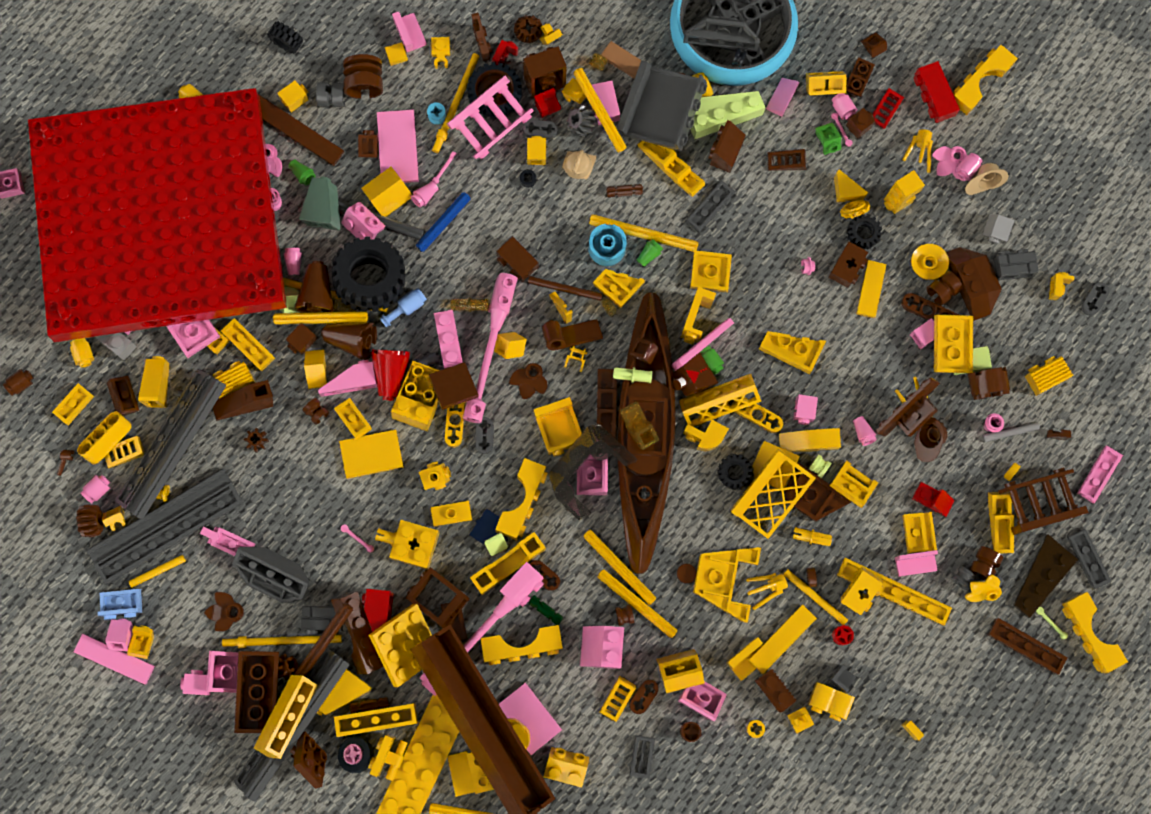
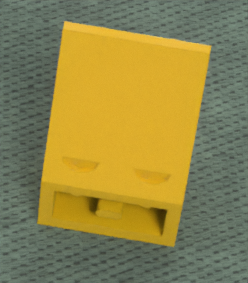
[391,361,440,432]

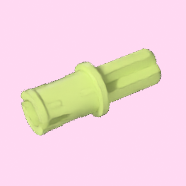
[613,367,652,383]

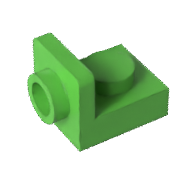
[815,122,841,155]

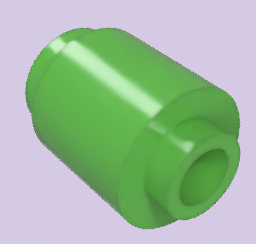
[700,346,724,375]

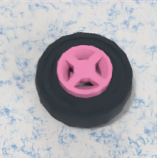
[338,737,374,773]

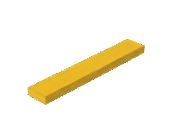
[837,558,952,626]

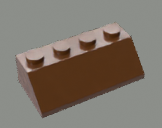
[234,651,279,733]

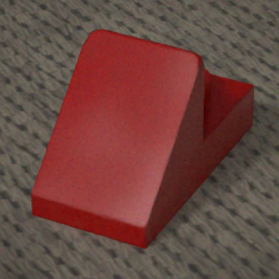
[912,482,955,517]

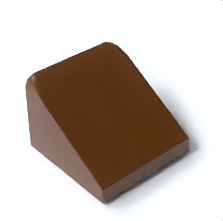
[861,32,888,58]
[629,338,658,364]

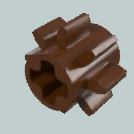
[244,428,269,453]
[278,654,298,680]

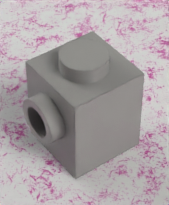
[983,214,1015,244]

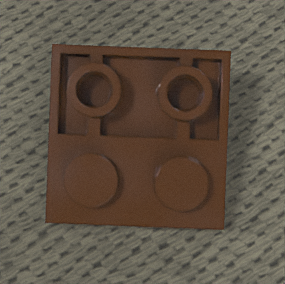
[290,731,327,789]

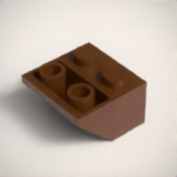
[708,120,746,173]

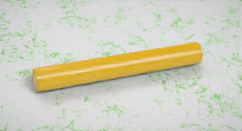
[128,554,186,588]

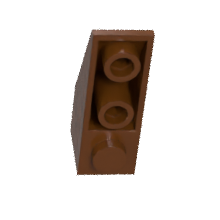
[213,380,273,421]

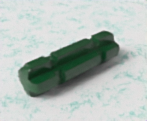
[528,595,563,625]

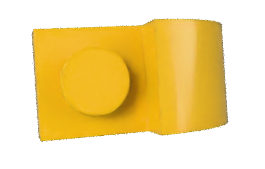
[683,420,729,451]

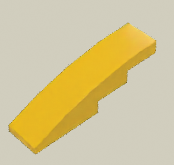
[637,141,705,197]

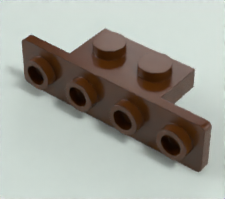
[876,377,940,437]

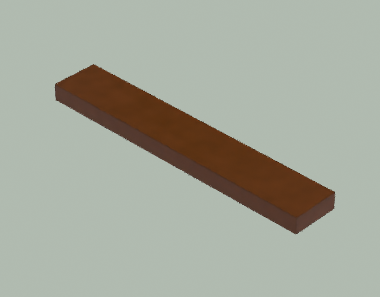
[258,94,344,167]

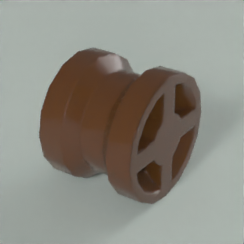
[615,604,634,626]

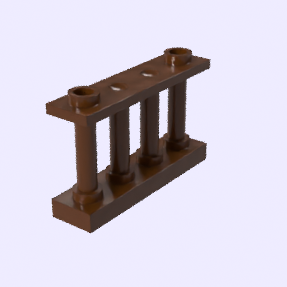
[998,468,1089,535]

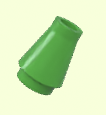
[288,159,316,186]
[636,239,663,267]

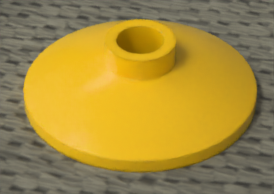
[911,244,949,280]

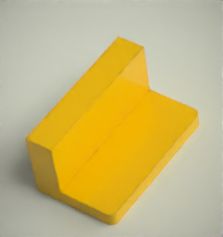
[726,637,763,681]

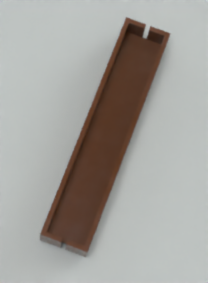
[410,624,556,814]

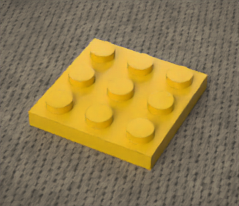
[369,604,432,687]

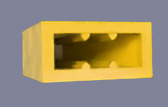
[138,356,169,408]
[317,669,372,716]

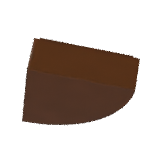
[1047,429,1072,441]

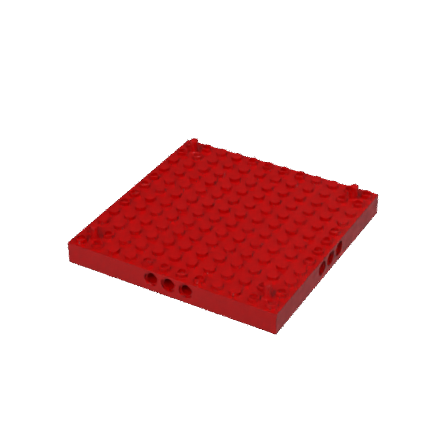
[28,88,287,342]

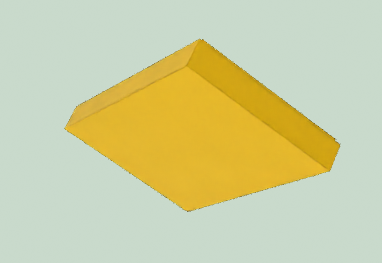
[934,315,973,373]
[339,430,404,479]

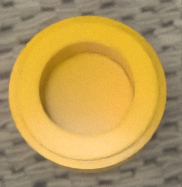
[1004,462,1021,481]

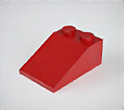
[361,589,394,632]

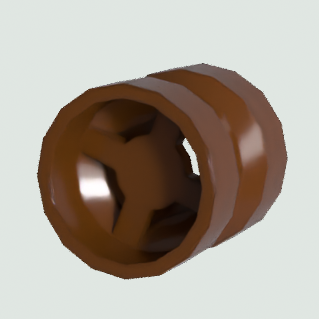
[302,398,330,425]
[680,722,701,742]

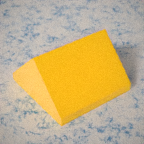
[361,166,412,217]

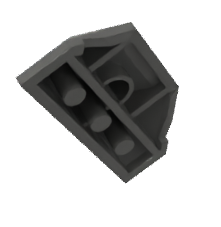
[683,15,760,51]
[232,547,310,603]

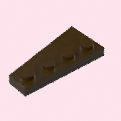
[1014,534,1078,618]

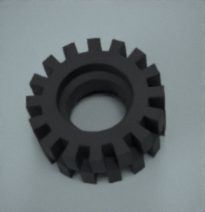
[267,21,303,54]
[846,214,882,250]
[718,454,754,490]

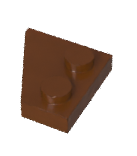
[471,12,492,61]

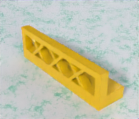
[679,374,761,427]

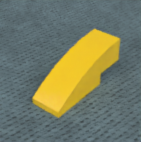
[779,428,841,452]
[988,492,1014,554]

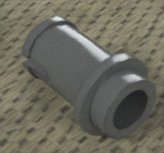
[416,352,439,367]

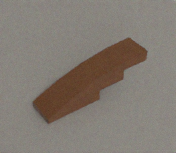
[596,368,617,447]

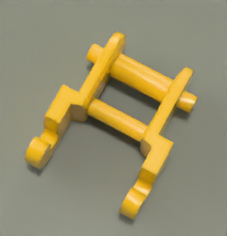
[564,346,587,372]

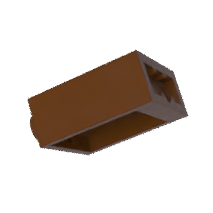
[406,567,470,628]

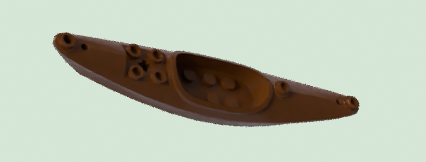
[618,292,675,574]

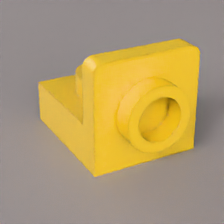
[1049,272,1074,300]

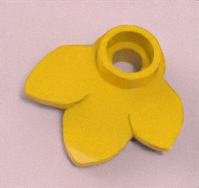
[964,574,1002,602]

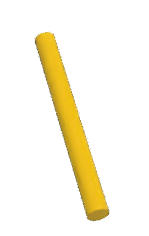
[783,569,848,625]

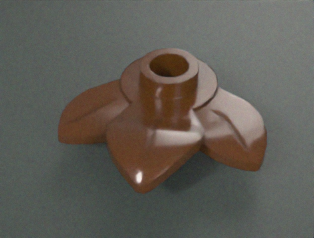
[509,363,547,400]
[204,592,244,632]

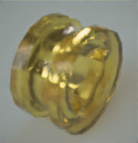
[589,53,608,71]

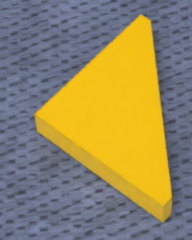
[549,291,572,324]

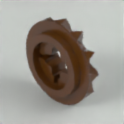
[514,14,543,43]

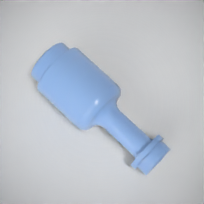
[379,288,427,327]

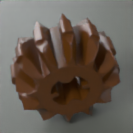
[76,504,104,538]

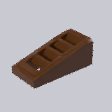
[768,149,806,171]

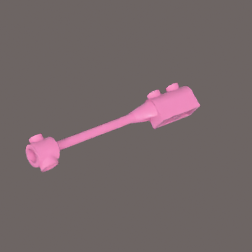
[463,273,518,423]
[420,562,544,696]

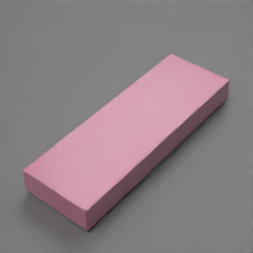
[1077,445,1123,504]

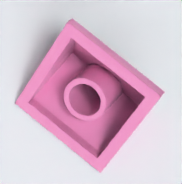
[577,453,608,495]
[206,651,238,693]
[678,681,727,721]

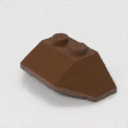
[946,247,1002,321]

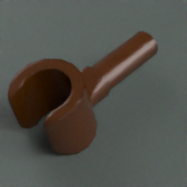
[57,450,74,476]

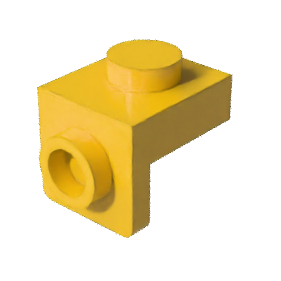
[562,78,586,104]
[127,625,154,659]

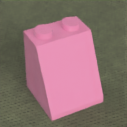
[580,626,624,669]

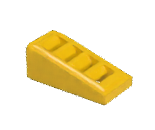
[105,436,145,468]
[599,676,636,722]

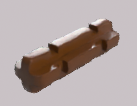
[606,184,643,198]
[350,697,389,714]

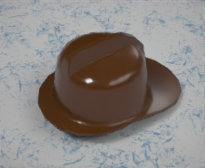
[914,417,948,462]

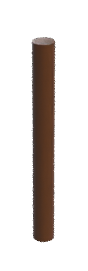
[528,276,603,301]

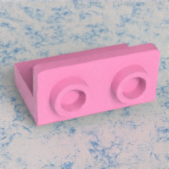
[341,202,385,240]

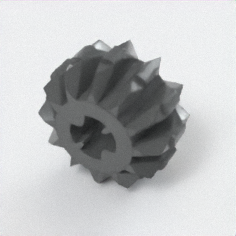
[566,104,597,136]

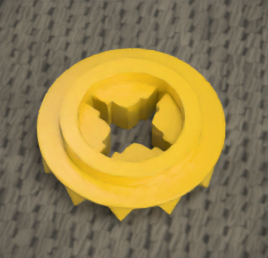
[840,200,870,219]

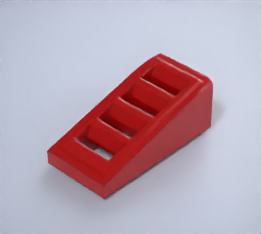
[872,88,904,129]

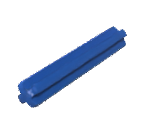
[416,192,471,252]

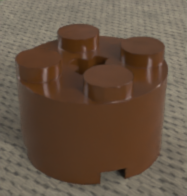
[967,367,1010,400]

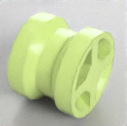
[808,454,832,478]

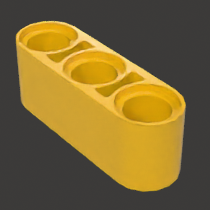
[77,411,131,464]

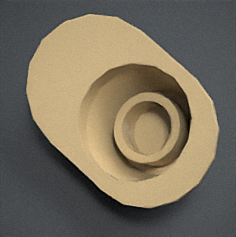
[562,150,596,179]
[965,163,1009,195]

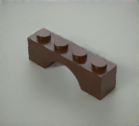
[331,591,384,674]

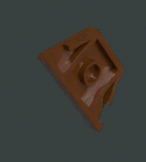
[784,462,852,522]

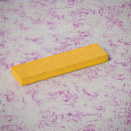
[748,604,817,674]

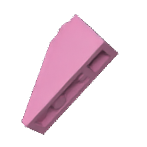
[318,360,377,397]

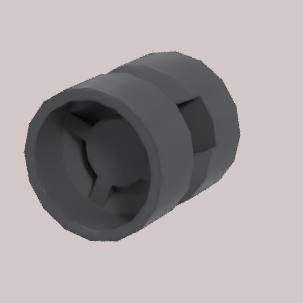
[316,82,346,107]

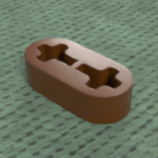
[530,560,560,591]
[630,680,659,714]

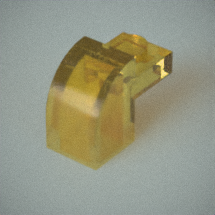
[619,401,659,450]

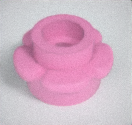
[801,257,815,275]

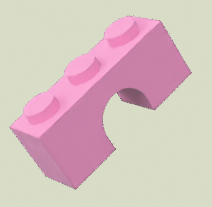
[434,310,463,369]

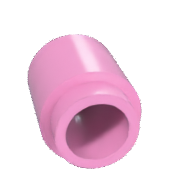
[832,93,857,121]
[955,153,982,181]
[81,475,110,504]

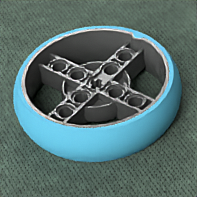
[670,0,798,86]

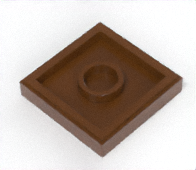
[429,362,479,410]

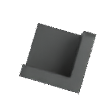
[828,664,857,693]

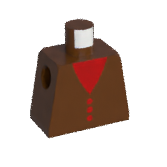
[672,352,718,396]

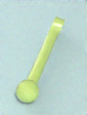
[1036,607,1068,639]

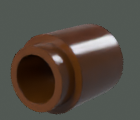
[3,369,34,396]

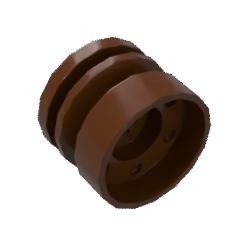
[343,54,383,99]

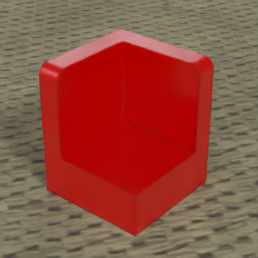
[534,88,561,118]

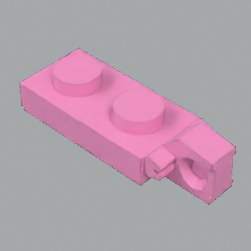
[200,527,256,556]

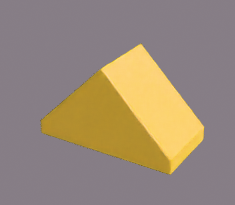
[834,169,868,202]
[304,350,327,389]

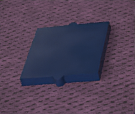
[469,508,508,545]

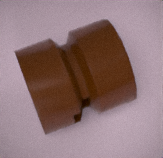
[926,271,963,306]
[969,546,1004,581]

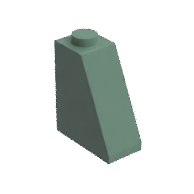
[299,176,341,231]

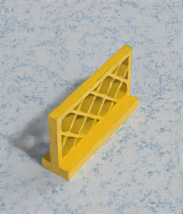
[731,449,816,539]

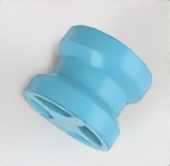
[427,102,446,125]

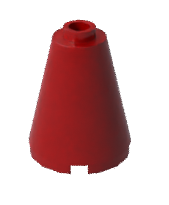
[371,349,410,401]

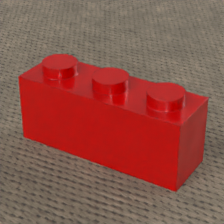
[914,61,960,123]

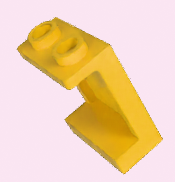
[680,287,716,345]
[533,397,585,457]

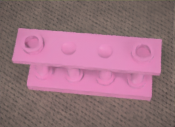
[447,75,533,159]

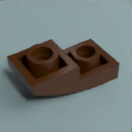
[846,57,875,98]

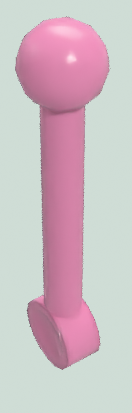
[831,112,852,147]
[432,151,457,184]
[341,525,374,553]

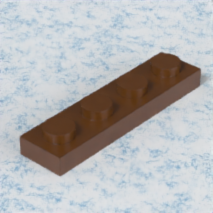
[987,618,1068,675]

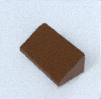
[107,376,140,416]

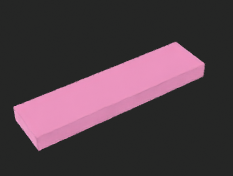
[671,318,734,371]
[74,634,155,684]

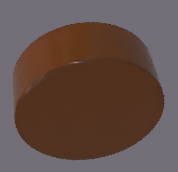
[677,564,696,584]
[806,567,817,587]

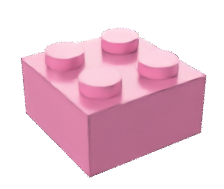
[0,168,25,199]

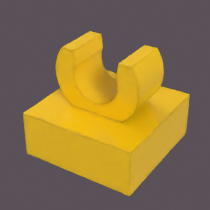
[539,23,563,45]
[102,506,126,531]
[787,706,814,733]

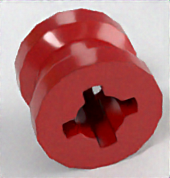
[832,625,854,646]

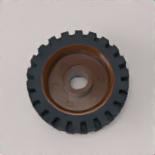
[467,62,522,119]

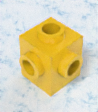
[419,461,451,490]

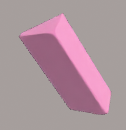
[766,78,800,117]

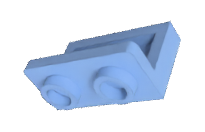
[98,589,142,620]

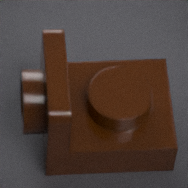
[358,130,378,158]

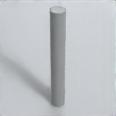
[982,422,1040,442]

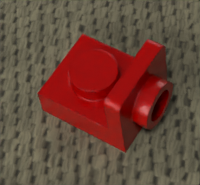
[492,40,518,65]

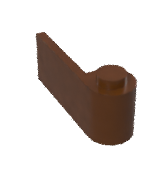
[542,319,603,351]

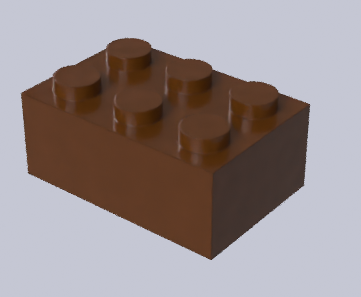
[523,46,567,99]

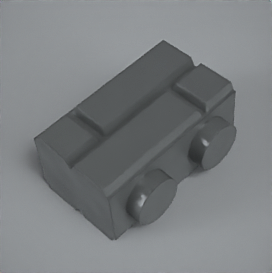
[993,249,1039,281]
[301,606,343,635]

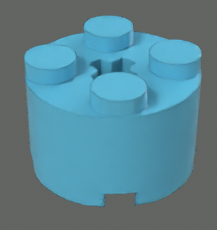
[588,224,627,267]

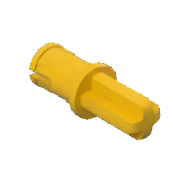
[792,527,832,546]

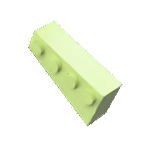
[691,91,766,139]

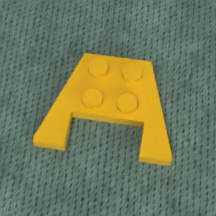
[693,547,761,623]

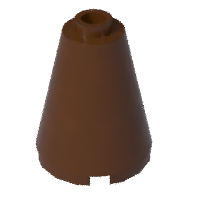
[295,261,334,313]
[321,322,377,360]

